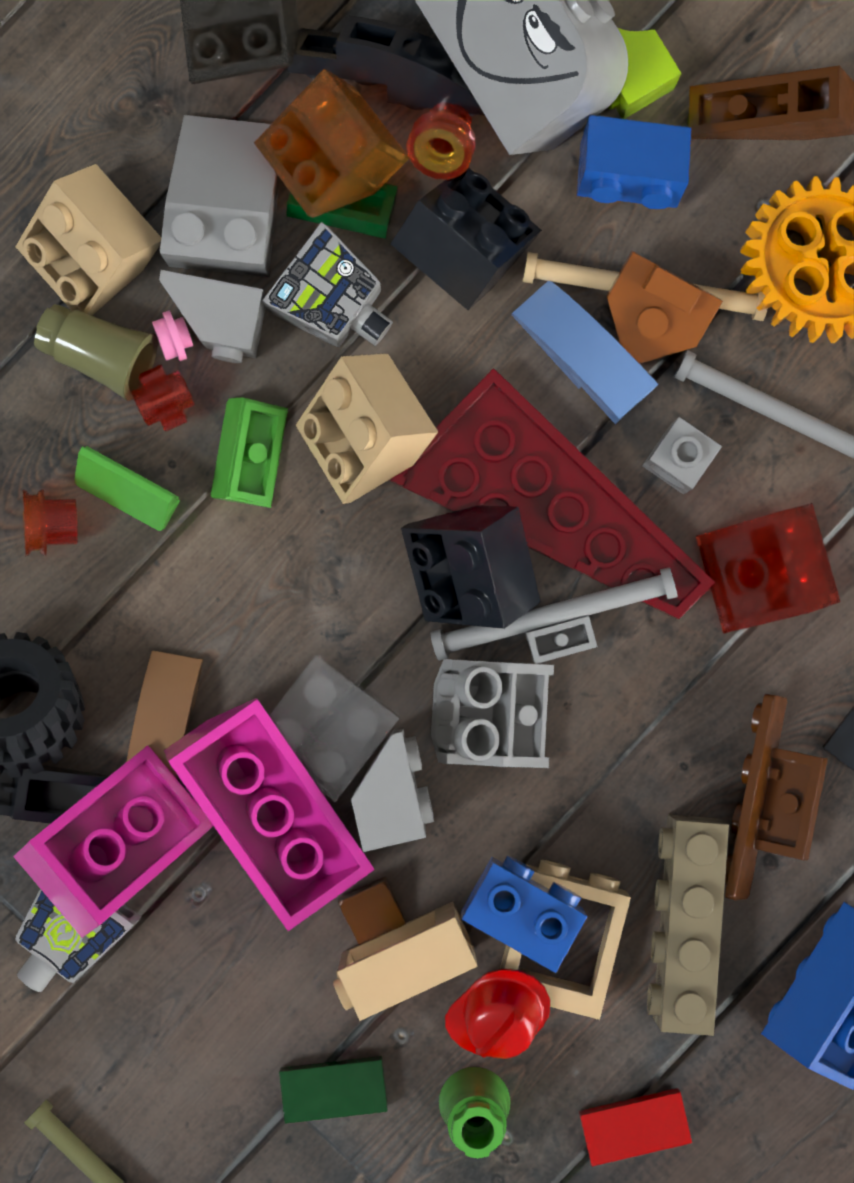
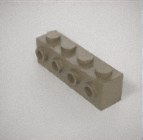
[647,814,729,1036]

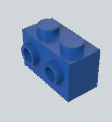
[577,115,691,209]
[461,855,588,973]

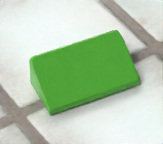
[211,397,288,508]
[75,446,180,531]

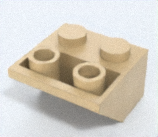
[15,164,161,315]
[296,354,438,504]

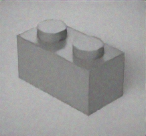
[525,616,597,664]

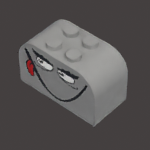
[415,0,628,155]

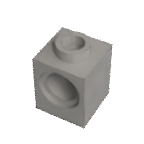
[642,417,722,494]

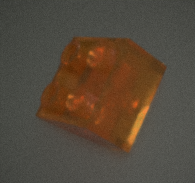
[254,68,410,218]

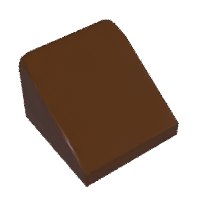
[338,877,406,945]

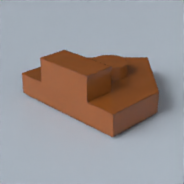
[607,251,723,364]

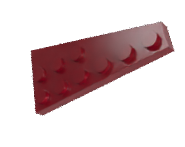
[388,368,715,619]

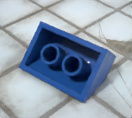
[761,902,854,1090]

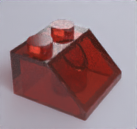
[696,503,841,634]

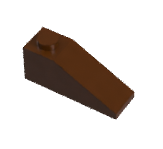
[689,65,854,140]

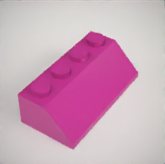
[164,698,375,931]

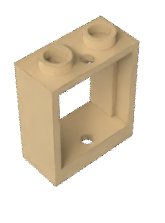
[500,860,631,1020]
[333,902,478,1021]

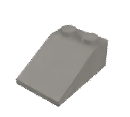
[160,115,285,277]

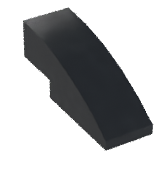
[0,765,109,824]

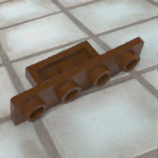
[725,694,828,900]

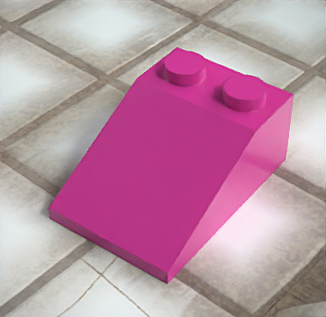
[13,745,213,938]

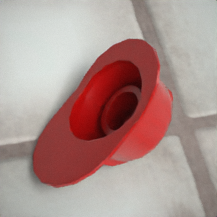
[445,969,551,1059]

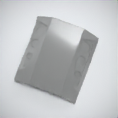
[431,659,554,768]

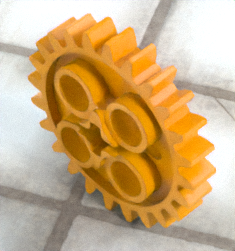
[740,176,854,343]

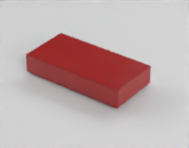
[579,1088,692,1167]

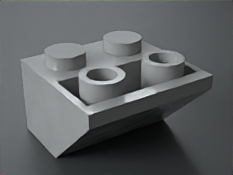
[351,727,434,852]

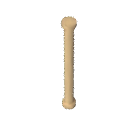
[523,252,768,321]

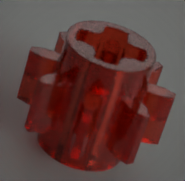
[132,364,195,432]

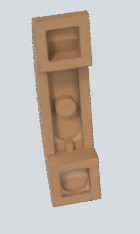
[126,650,203,780]

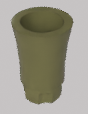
[34,304,158,401]

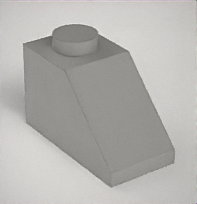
[159,270,266,363]

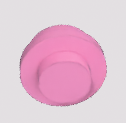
[152,310,193,361]

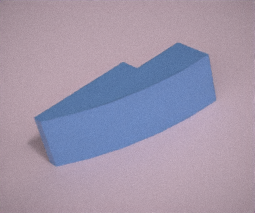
[512,281,658,424]

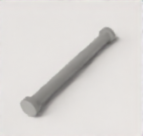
[674,350,854,459]
[430,567,678,661]

